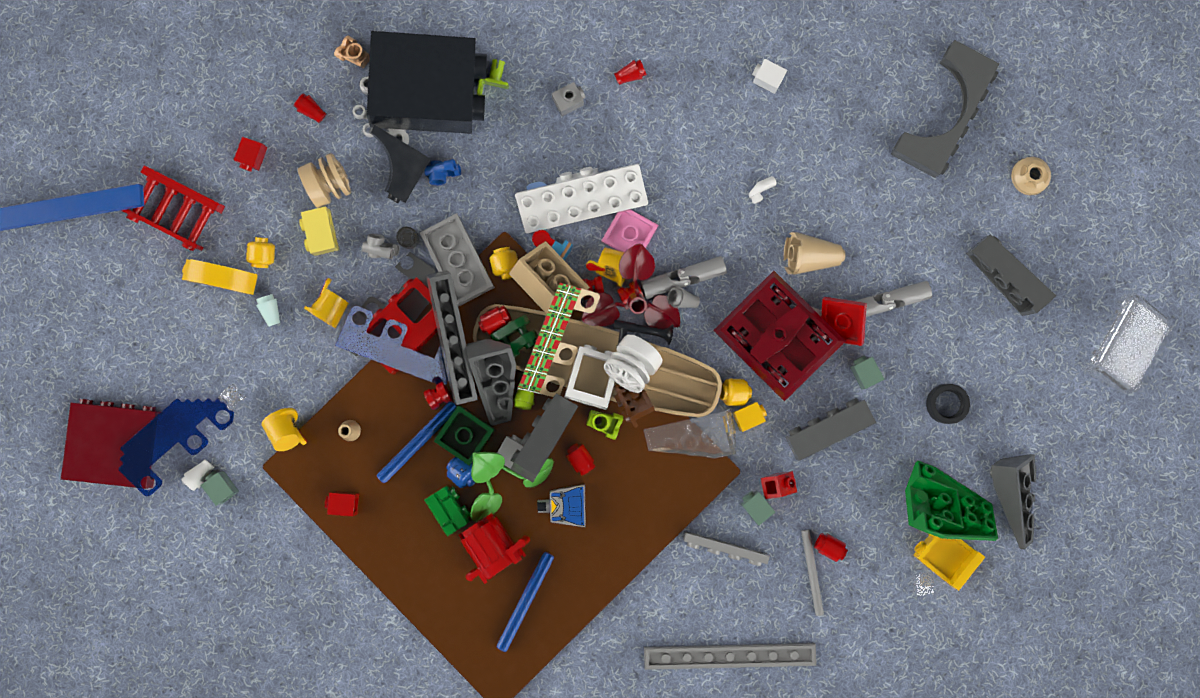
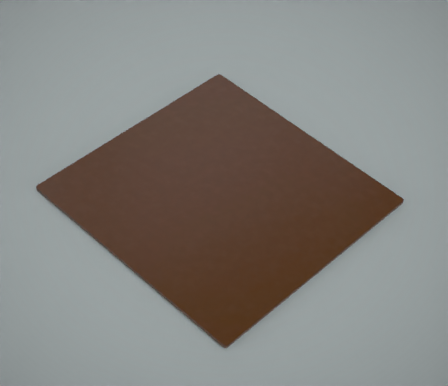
[263,232,740,698]

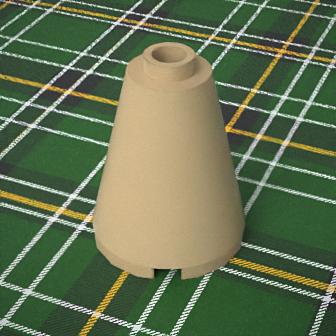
[784,232,845,275]

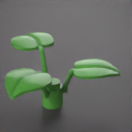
[471,452,553,521]

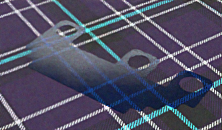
[119,398,234,496]

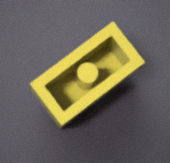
[299,206,339,256]

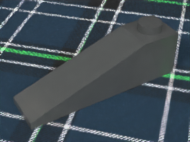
[467,339,516,426]
[990,454,1036,550]

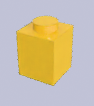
[732,402,767,432]

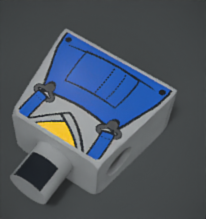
[537,484,586,527]

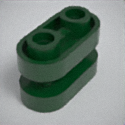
[490,315,538,358]

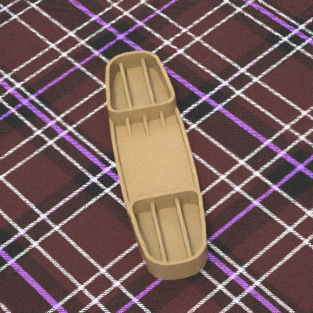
[473,304,722,417]

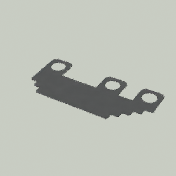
[338,252,435,356]

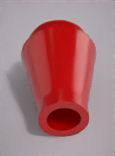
[614,59,647,85]
[294,93,327,123]

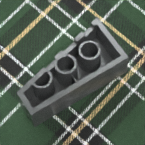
[966,234,1056,316]

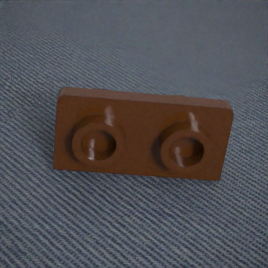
[614,384,655,428]

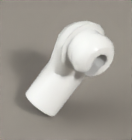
[749,176,776,204]

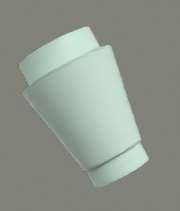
[256,294,280,327]

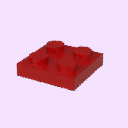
[821,297,867,346]

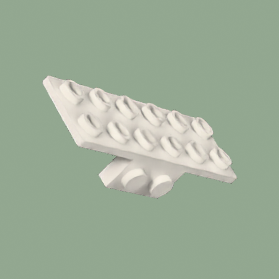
[515,164,648,233]

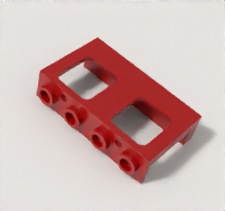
[355,277,438,375]

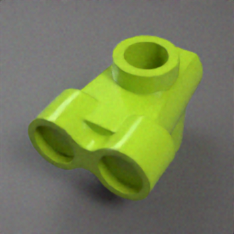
[586,410,623,440]

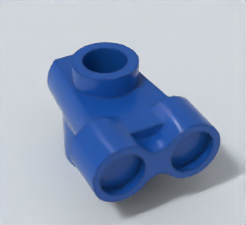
[424,159,461,186]

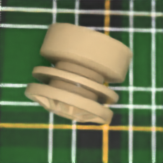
[298,153,351,208]

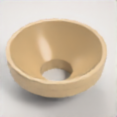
[1011,157,1051,195]

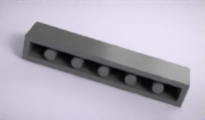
[426,270,478,405]

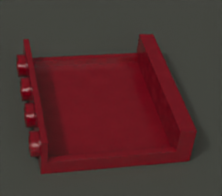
[60,399,163,489]

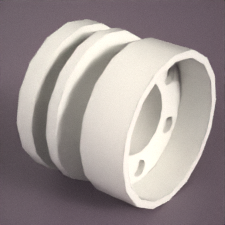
[604,335,662,393]

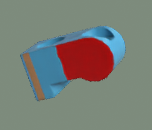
[532,230,574,261]

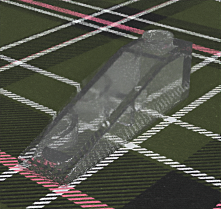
[644,409,736,458]

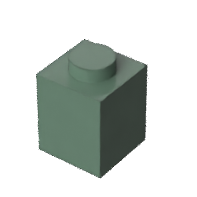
[850,355,885,390]
[201,471,239,506]
[741,491,775,526]

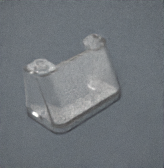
[1081,293,1172,394]

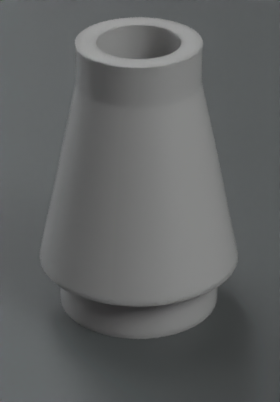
[667,287,700,308]

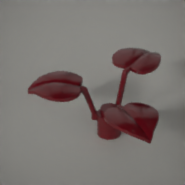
[581,243,680,329]

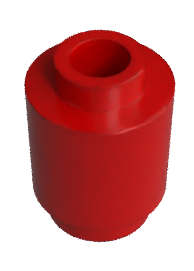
[478,305,512,335]
[565,443,595,476]
[814,533,848,562]

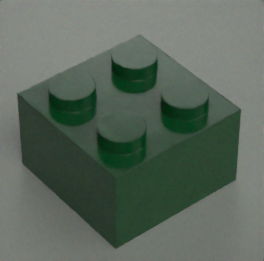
[434,405,496,466]

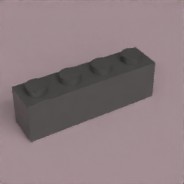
[510,393,578,483]
[785,398,876,461]

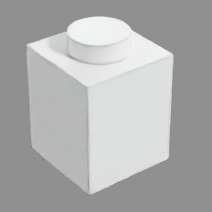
[752,59,787,94]

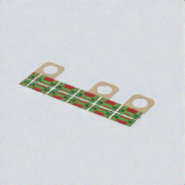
[517,283,600,397]

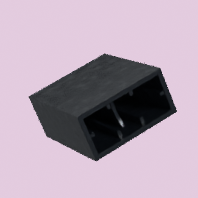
[367,31,487,134]

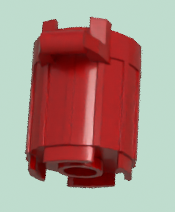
[458,513,530,584]

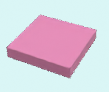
[601,209,659,252]

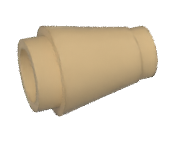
[338,420,361,441]

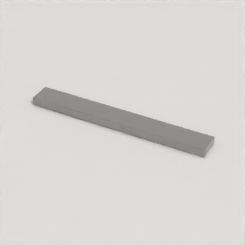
[644,643,816,670]

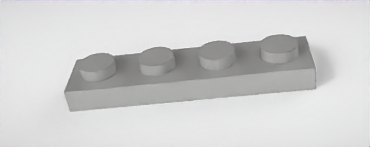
[683,531,770,566]

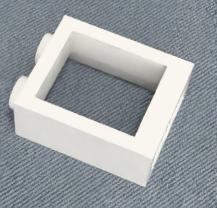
[564,345,615,410]

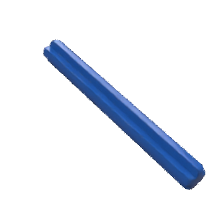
[377,401,457,483]
[497,552,554,652]

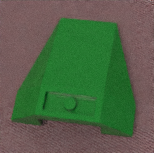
[905,460,998,541]

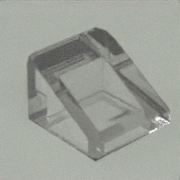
[911,571,935,596]

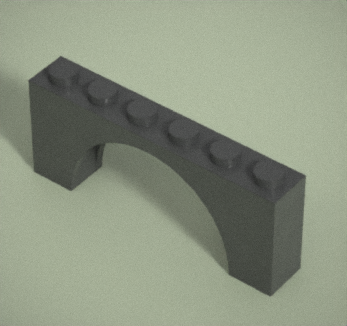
[891,40,999,178]

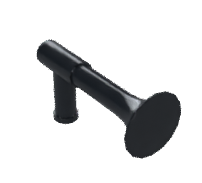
[613,319,674,348]

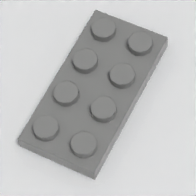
[420,213,495,307]

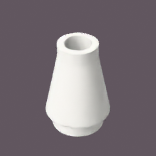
[181,459,214,491]

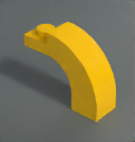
[182,259,258,295]

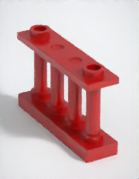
[121,165,225,252]

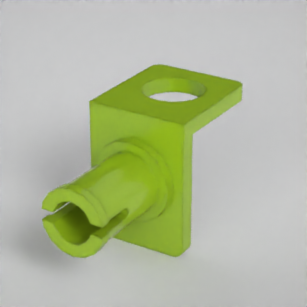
[477,59,509,95]

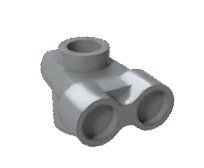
[362,234,400,259]

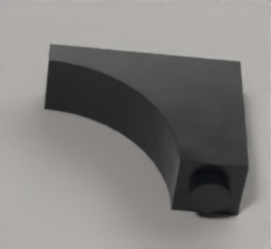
[368,125,431,203]

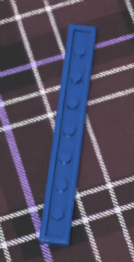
[0,184,145,231]

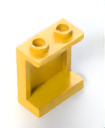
[913,533,985,591]

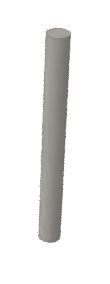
[801,529,824,616]

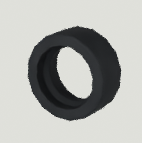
[926,384,970,424]

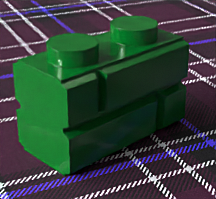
[424,485,471,536]

